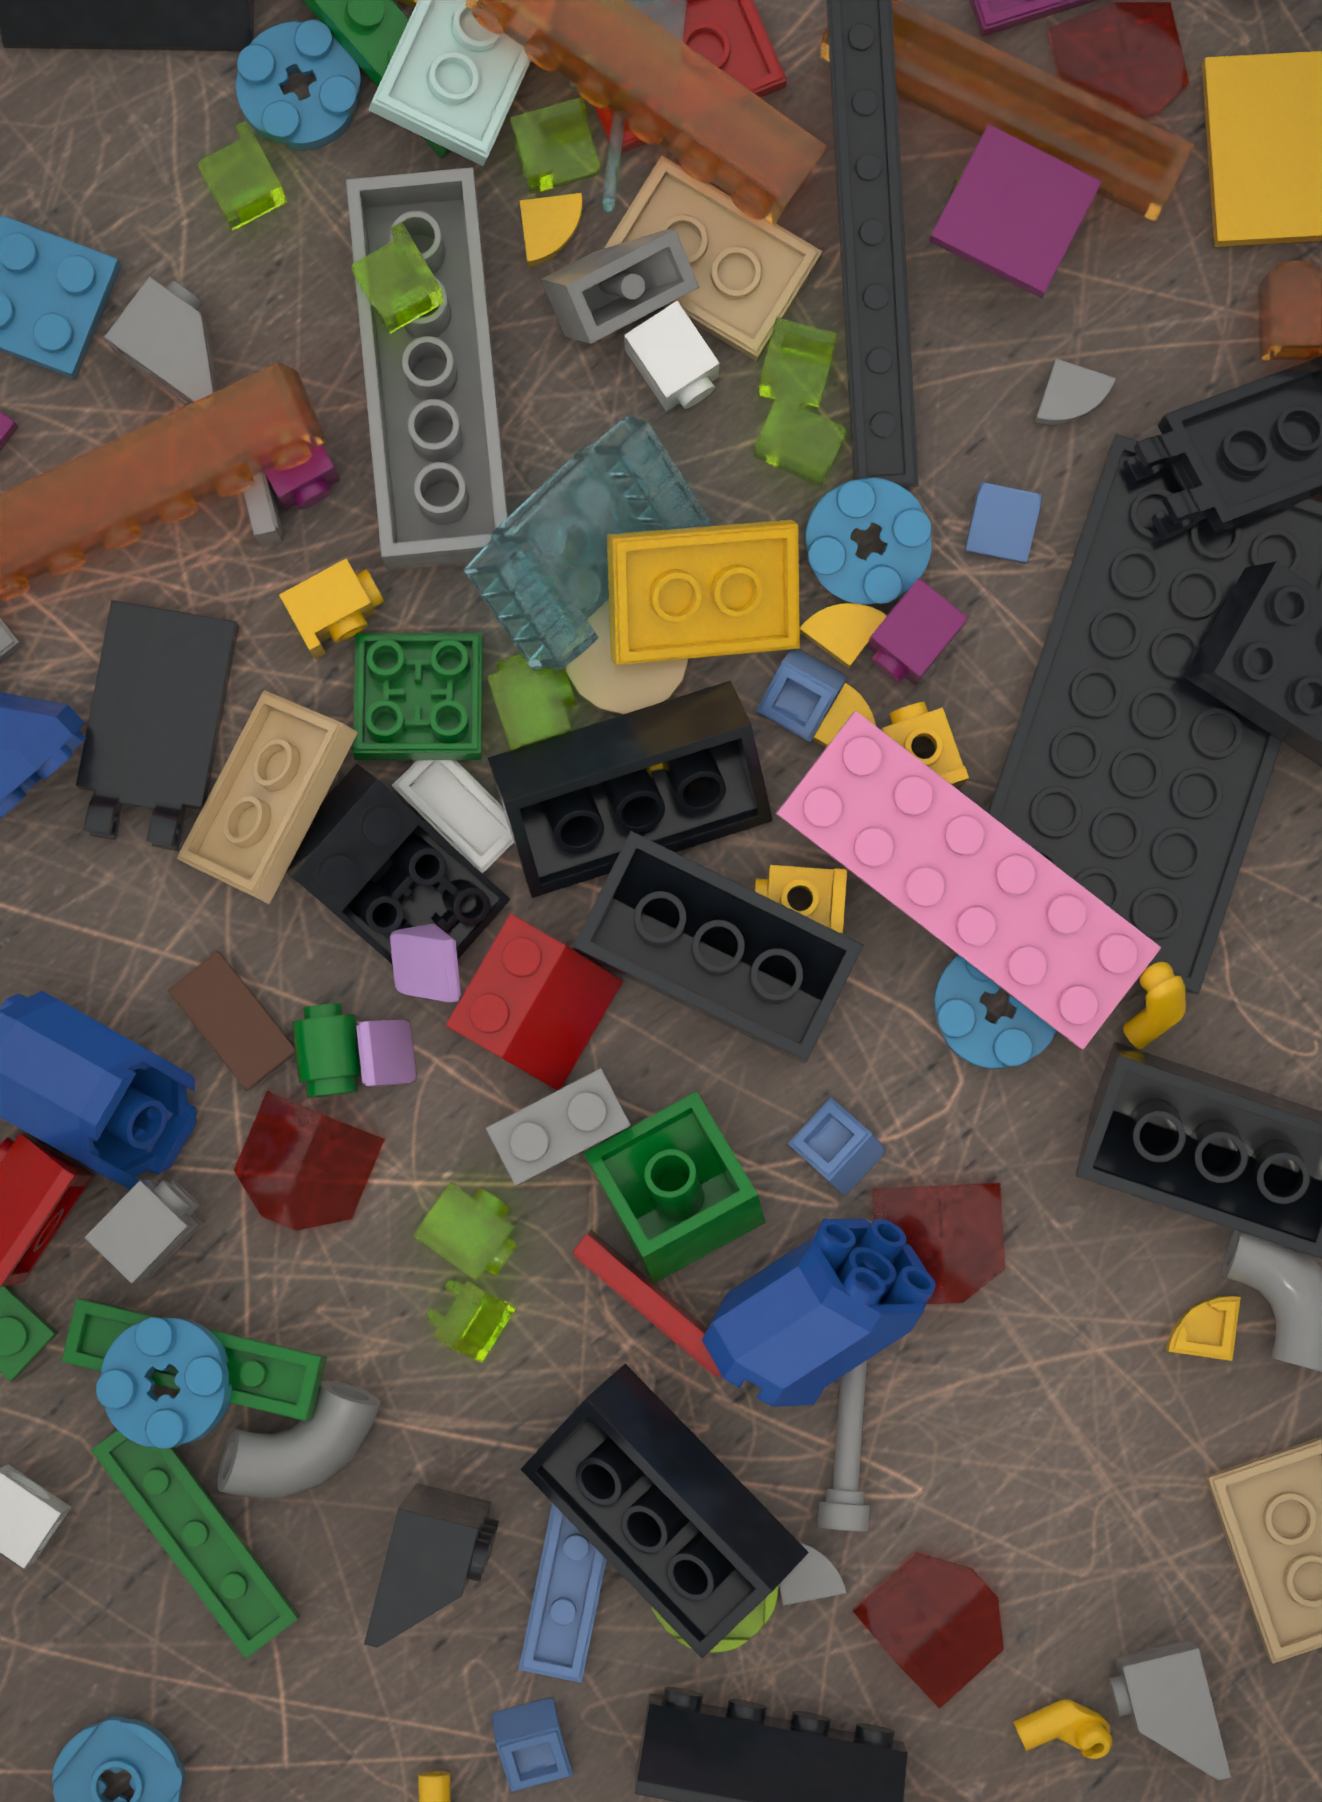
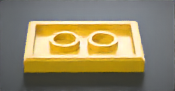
[1201,51,1322,247]
[607,520,800,665]

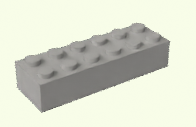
[346,167,513,570]

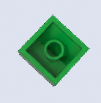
[583,1091,766,1284]

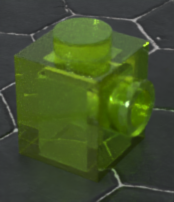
[487,652,576,750]
[413,1182,518,1281]

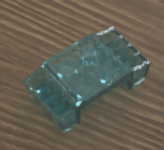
[463,416,713,670]

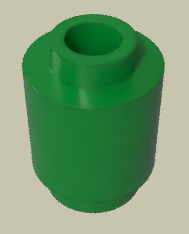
[292,1003,362,1098]

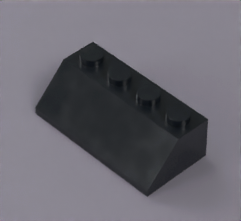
[0,0,254,51]
[488,680,773,898]
[573,831,864,1064]
[1075,1042,1322,1259]
[520,1363,809,1658]
[364,1483,499,1648]
[635,1687,908,1802]

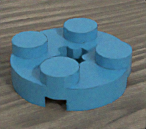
[235,20,363,151]
[804,477,932,605]
[933,955,1057,1069]
[96,1317,232,1449]
[52,1715,186,1802]

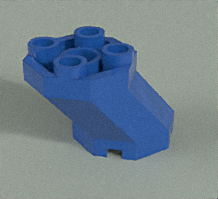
[0,692,87,819]
[0,991,197,1189]
[702,1219,936,1407]

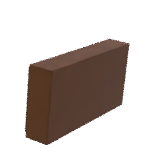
[167,951,295,1091]

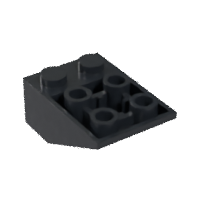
[286,763,511,965]

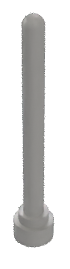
[817,1219,872,1531]

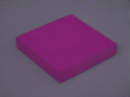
[929,124,1102,298]

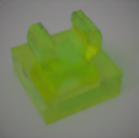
[427,1280,516,1363]

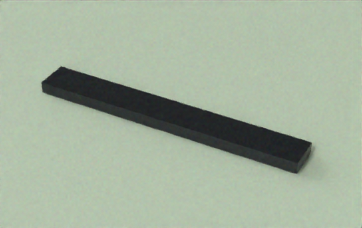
[826,0,918,487]

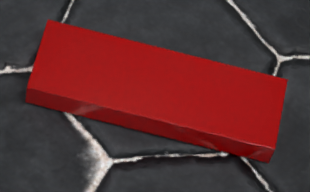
[573,1230,722,1378]

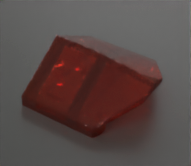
[1048,2,1189,123]
[234,1091,386,1231]
[872,1183,1005,1304]
[852,1551,1004,1709]

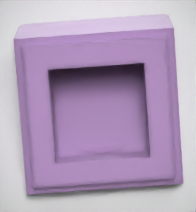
[390,923,461,1002]
[356,1020,416,1088]

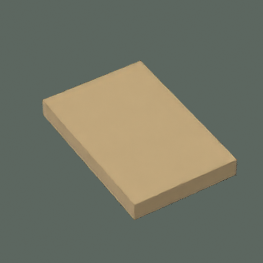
[604,155,823,362]
[177,690,358,904]
[1205,1436,1322,1664]

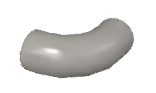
[1223,1229,1322,1372]
[217,1380,381,1499]

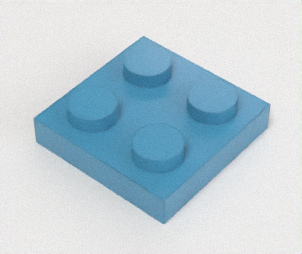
[0,215,122,380]

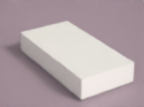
[392,760,514,874]

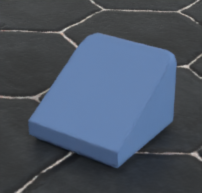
[964,483,1043,564]
[755,649,847,742]
[787,1097,886,1195]
[492,1698,573,1792]

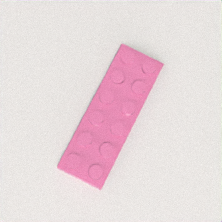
[775,711,1162,1050]

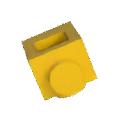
[279,558,385,660]
[881,701,969,788]
[754,865,847,934]

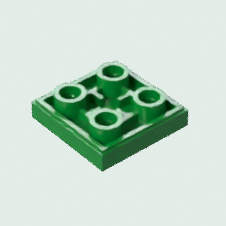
[353,633,483,760]

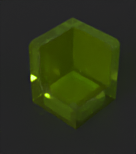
[510,98,600,195]
[198,121,287,231]
[351,222,444,335]
[758,317,838,411]
[753,387,846,487]

